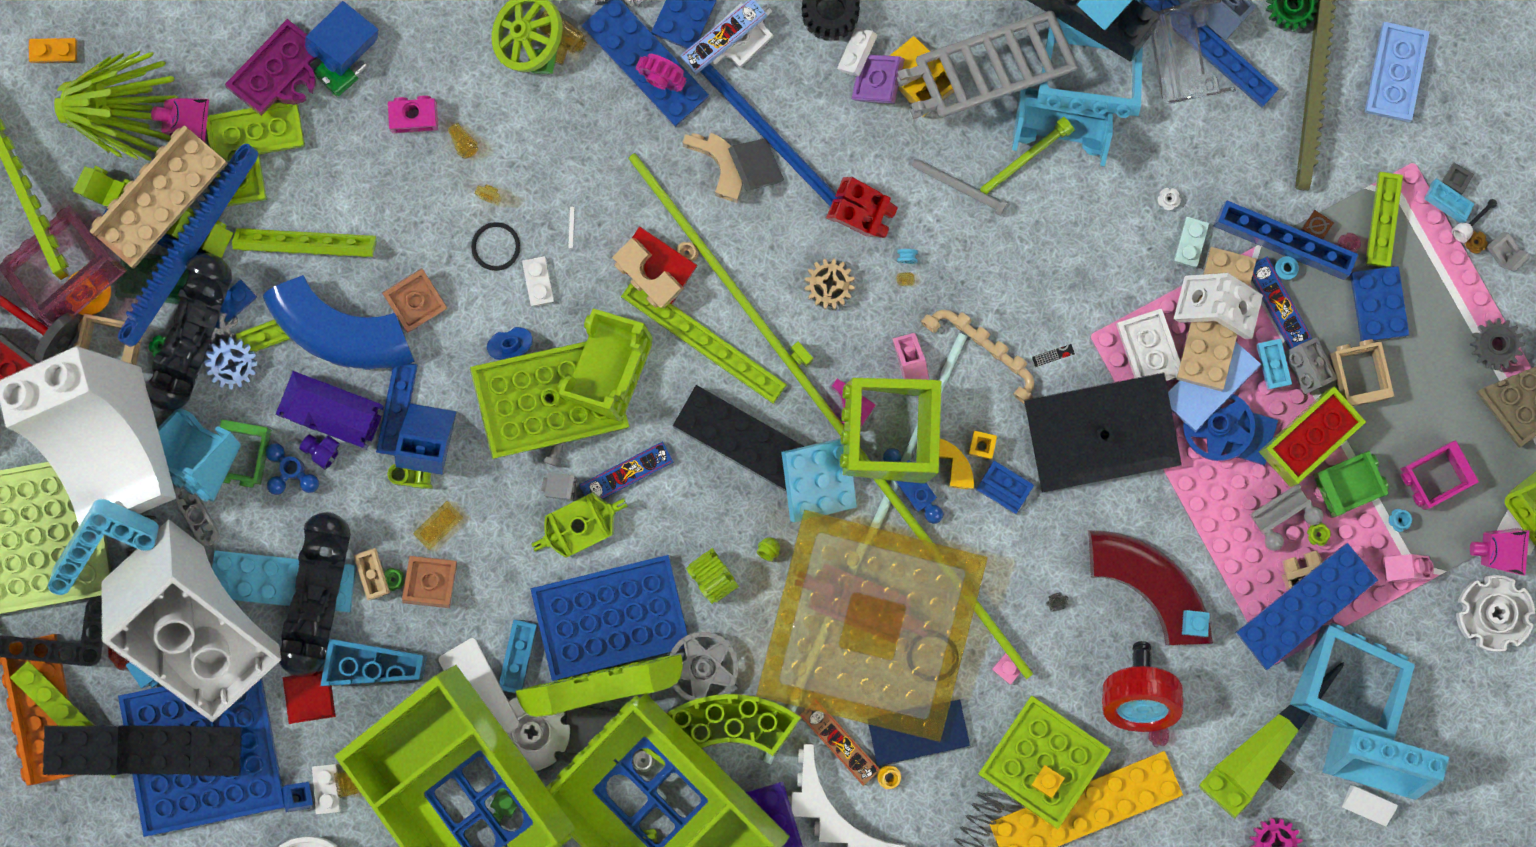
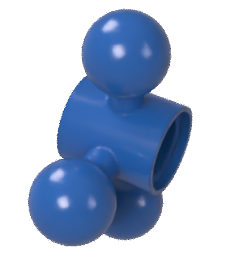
[265,443,319,495]

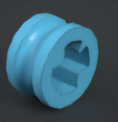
[897,249,918,264]

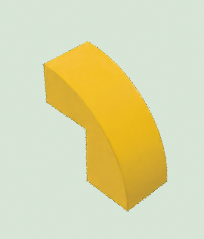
[939,438,974,490]

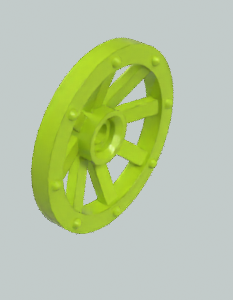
[491,0,562,72]

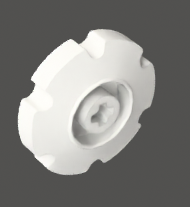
[1456,575,1535,651]
[508,697,570,770]

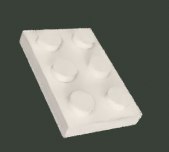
[1116,308,1180,381]

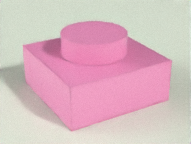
[992,653,1021,685]

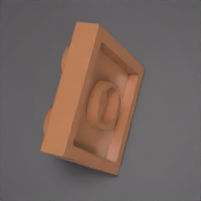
[382,268,447,333]
[402,556,457,608]

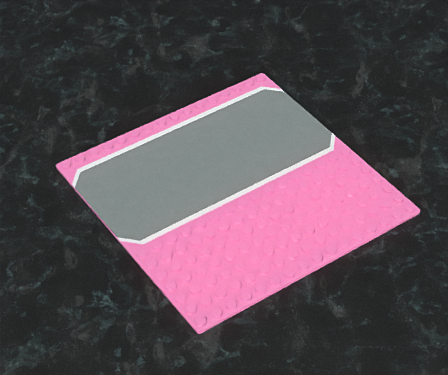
[1091,163,1536,665]

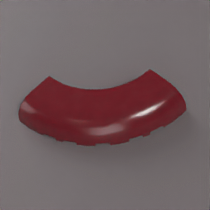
[1088,530,1213,645]

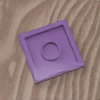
[851,55,904,104]

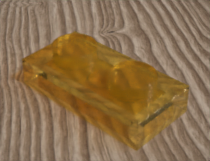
[413,501,464,551]

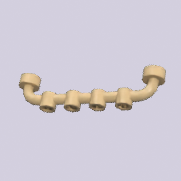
[921,310,1034,405]

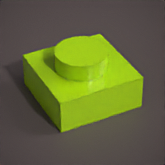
[790,341,814,367]

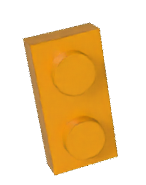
[29,38,77,63]

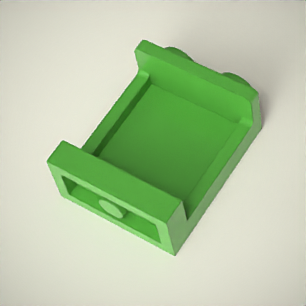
[1312,451,1389,518]

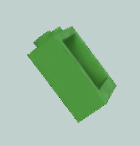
[218,419,272,488]

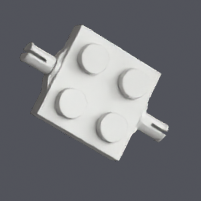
[711,3,773,68]

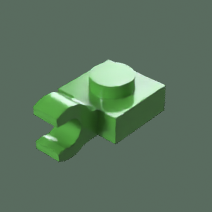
[487,788,518,826]

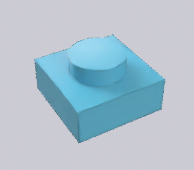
[1182,610,1210,637]

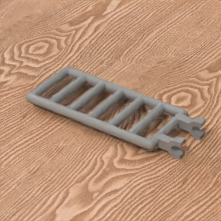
[896,11,1078,119]

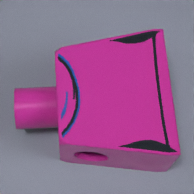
[151,98,209,143]
[1470,528,1529,576]

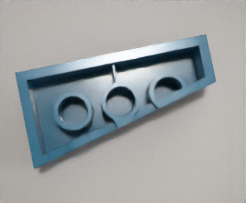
[320,639,427,686]

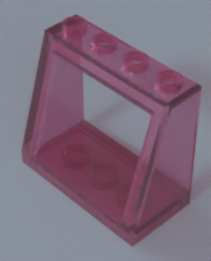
[0,205,127,327]

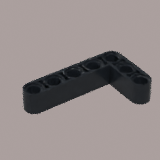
[0,597,103,667]

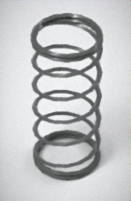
[954,792,1005,847]

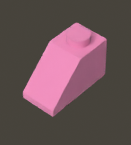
[892,333,929,380]

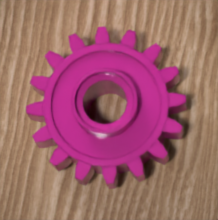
[636,54,686,92]

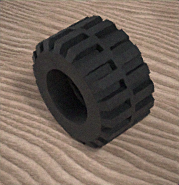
[802,0,860,41]

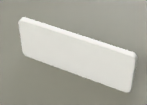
[439,638,520,735]

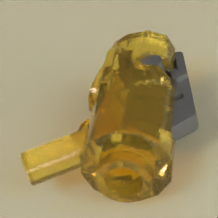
[538,9,587,65]

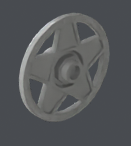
[669,632,739,701]

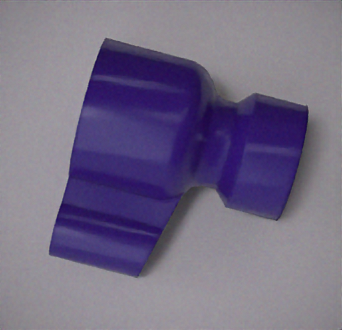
[299,434,340,470]

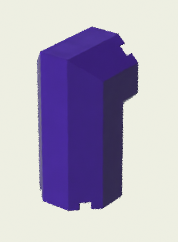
[275,371,384,450]

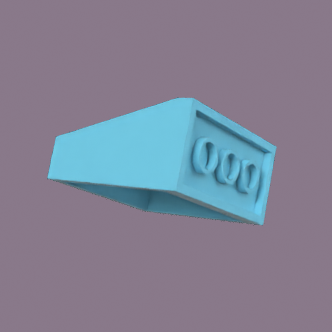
[1290,623,1415,740]
[1322,727,1449,800]

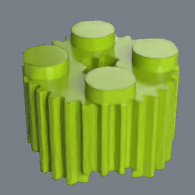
[686,548,739,604]

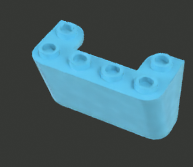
[158,408,241,502]

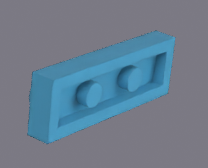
[499,619,537,693]

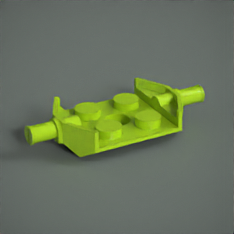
[531,492,628,558]

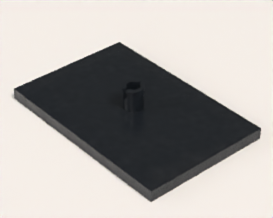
[1024,372,1182,493]

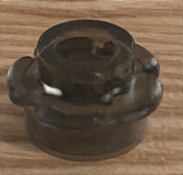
[1046,592,1069,612]

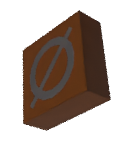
[1301,210,1334,239]

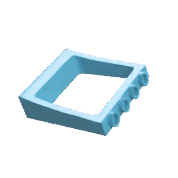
[1037,17,1143,118]

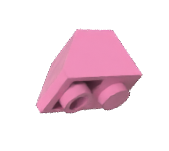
[1384,554,1434,582]

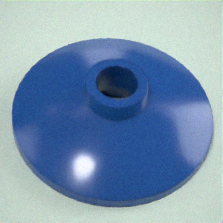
[487,327,533,360]

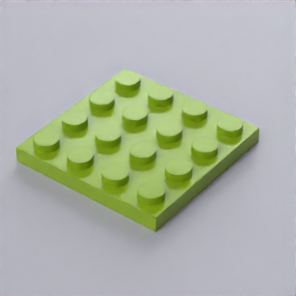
[978,695,1111,830]

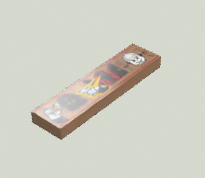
[799,699,880,786]

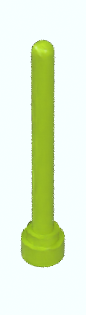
[980,116,1075,194]

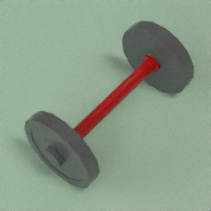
[0,295,80,363]

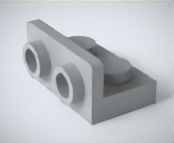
[1285,337,1338,394]

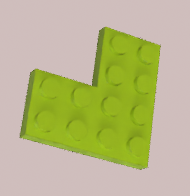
[206,102,305,207]

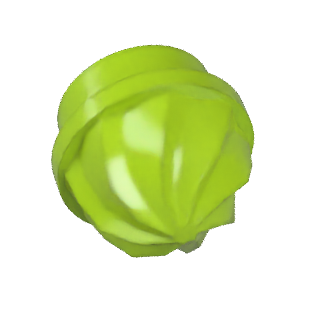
[756,537,781,562]

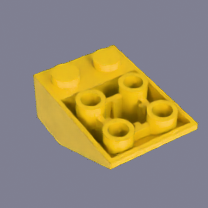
[889,36,954,118]

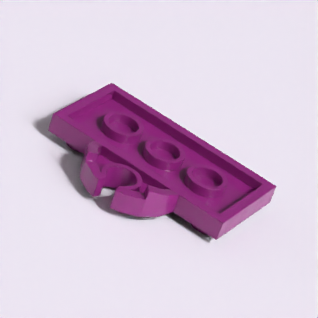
[225,19,317,116]

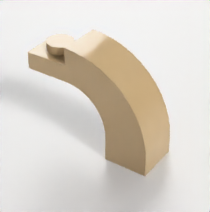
[683,133,743,203]

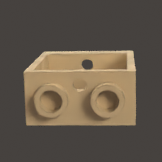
[73,314,143,365]
[1330,339,1394,407]

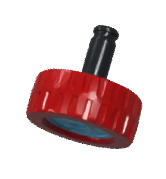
[1102,641,1183,732]

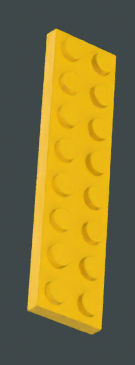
[989,751,1183,847]

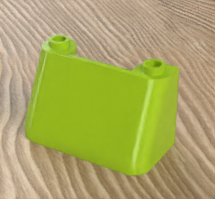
[558,308,653,421]

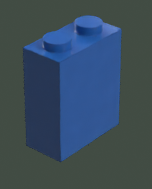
[305,1,379,76]

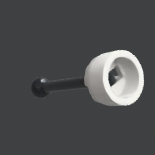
[1452,199,1497,243]

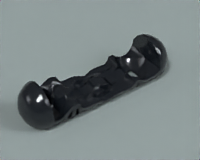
[145,253,232,410]
[279,512,351,677]

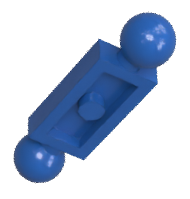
[883,448,944,524]

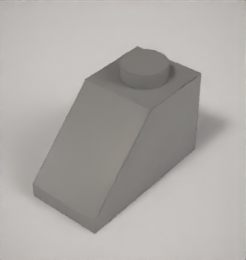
[541,473,578,502]

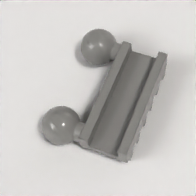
[1250,484,1323,551]

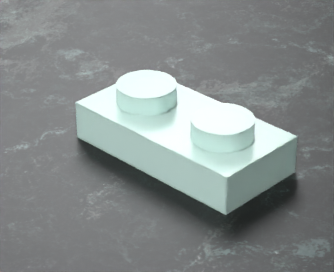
[1173,217,1209,268]

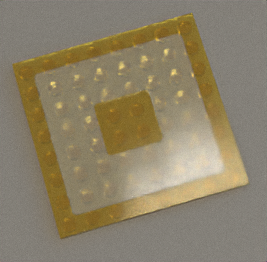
[756,510,988,742]

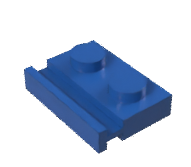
[976,461,1034,515]

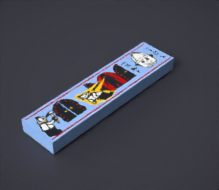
[680,0,767,75]

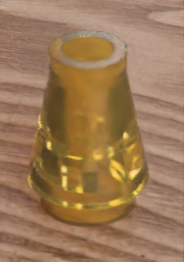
[448,123,478,159]

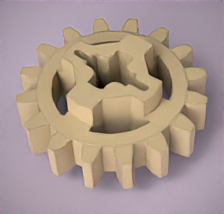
[804,259,855,310]

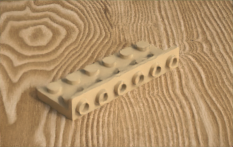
[89,125,228,269]

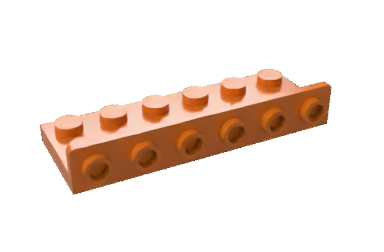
[0,634,74,786]

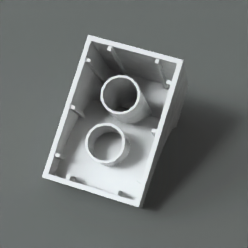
[0,346,176,525]
[102,519,281,722]

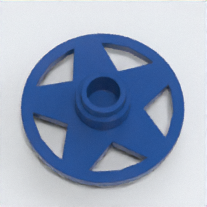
[1183,394,1255,461]

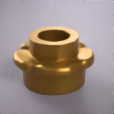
[1464,231,1488,254]

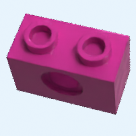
[388,95,439,133]

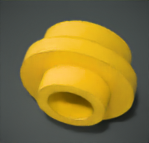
[877,765,901,789]

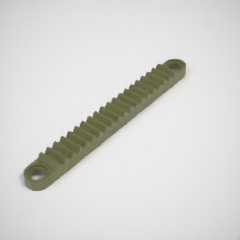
[1295,0,1336,191]

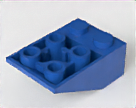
[395,404,457,475]

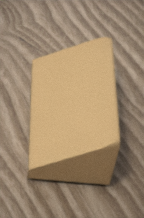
[354,548,390,600]

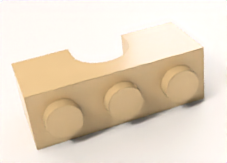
[612,238,684,308]

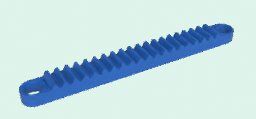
[118,143,258,347]

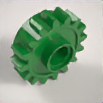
[1266,0,1318,32]

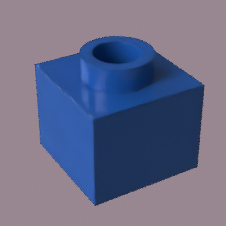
[282,781,313,812]

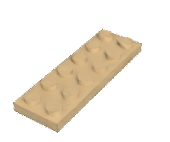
[1176,247,1256,392]

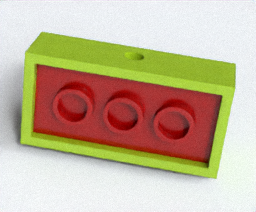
[1259,387,1366,487]

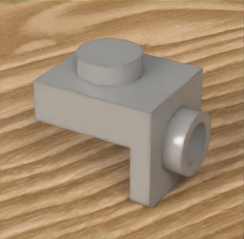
[1487,232,1530,271]

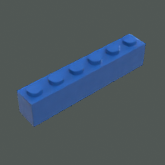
[1213,200,1358,280]

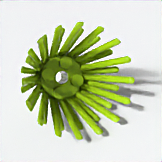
[54,51,179,161]

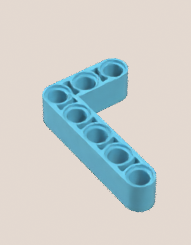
[48,499,159,595]

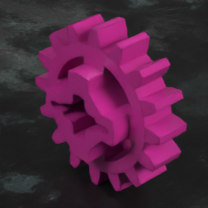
[1249,818,1303,847]

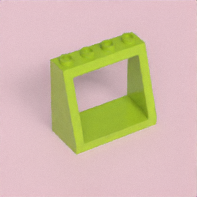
[840,378,941,484]

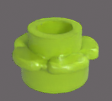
[1307,523,1331,546]

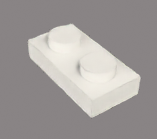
[837,27,877,77]
[522,256,554,307]
[312,764,341,814]

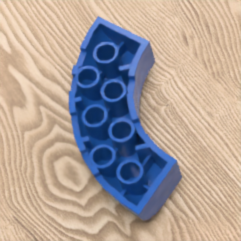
[263,275,415,370]

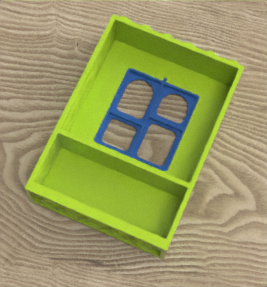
[334,665,576,847]
[546,693,789,847]

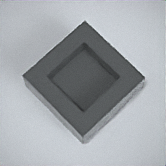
[1441,162,1474,195]

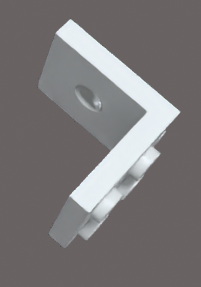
[1174,273,1263,339]

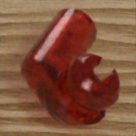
[108,646,130,671]

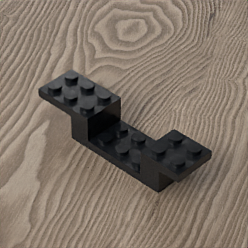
[43,725,242,776]

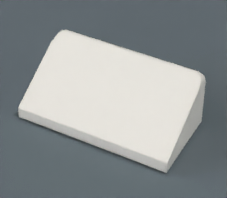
[1342,785,1398,826]

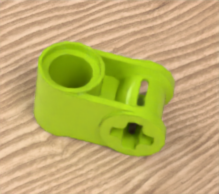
[387,464,433,489]

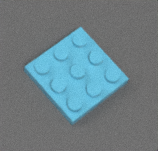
[781,438,857,522]

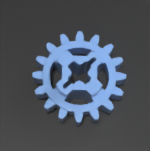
[204,337,257,389]

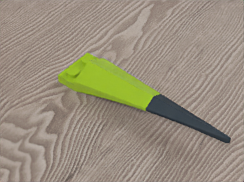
[1198,662,1344,819]

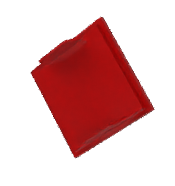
[282,671,336,724]

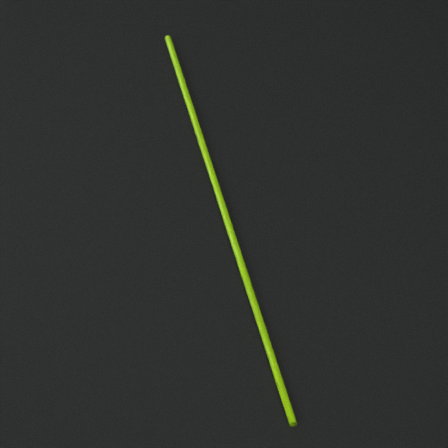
[628,153,1034,679]

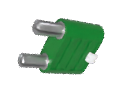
[313,61,367,98]

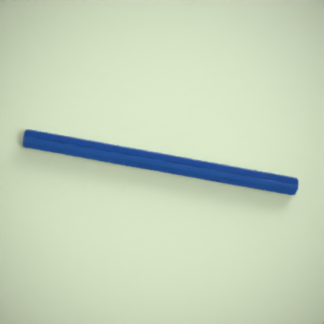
[700,64,839,207]

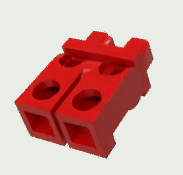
[826,177,898,238]

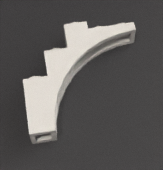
[788,744,905,847]

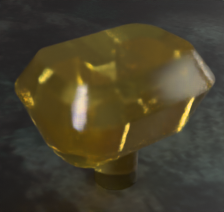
[896,272,915,286]

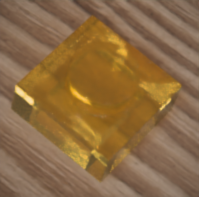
[474,184,502,206]
[334,771,361,797]

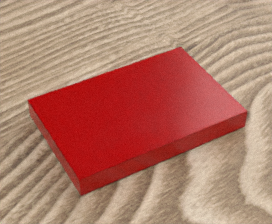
[626,226,698,304]

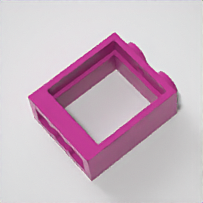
[1400,440,1479,510]

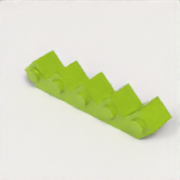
[73,166,233,258]

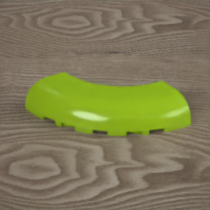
[515,654,683,717]
[642,694,801,766]

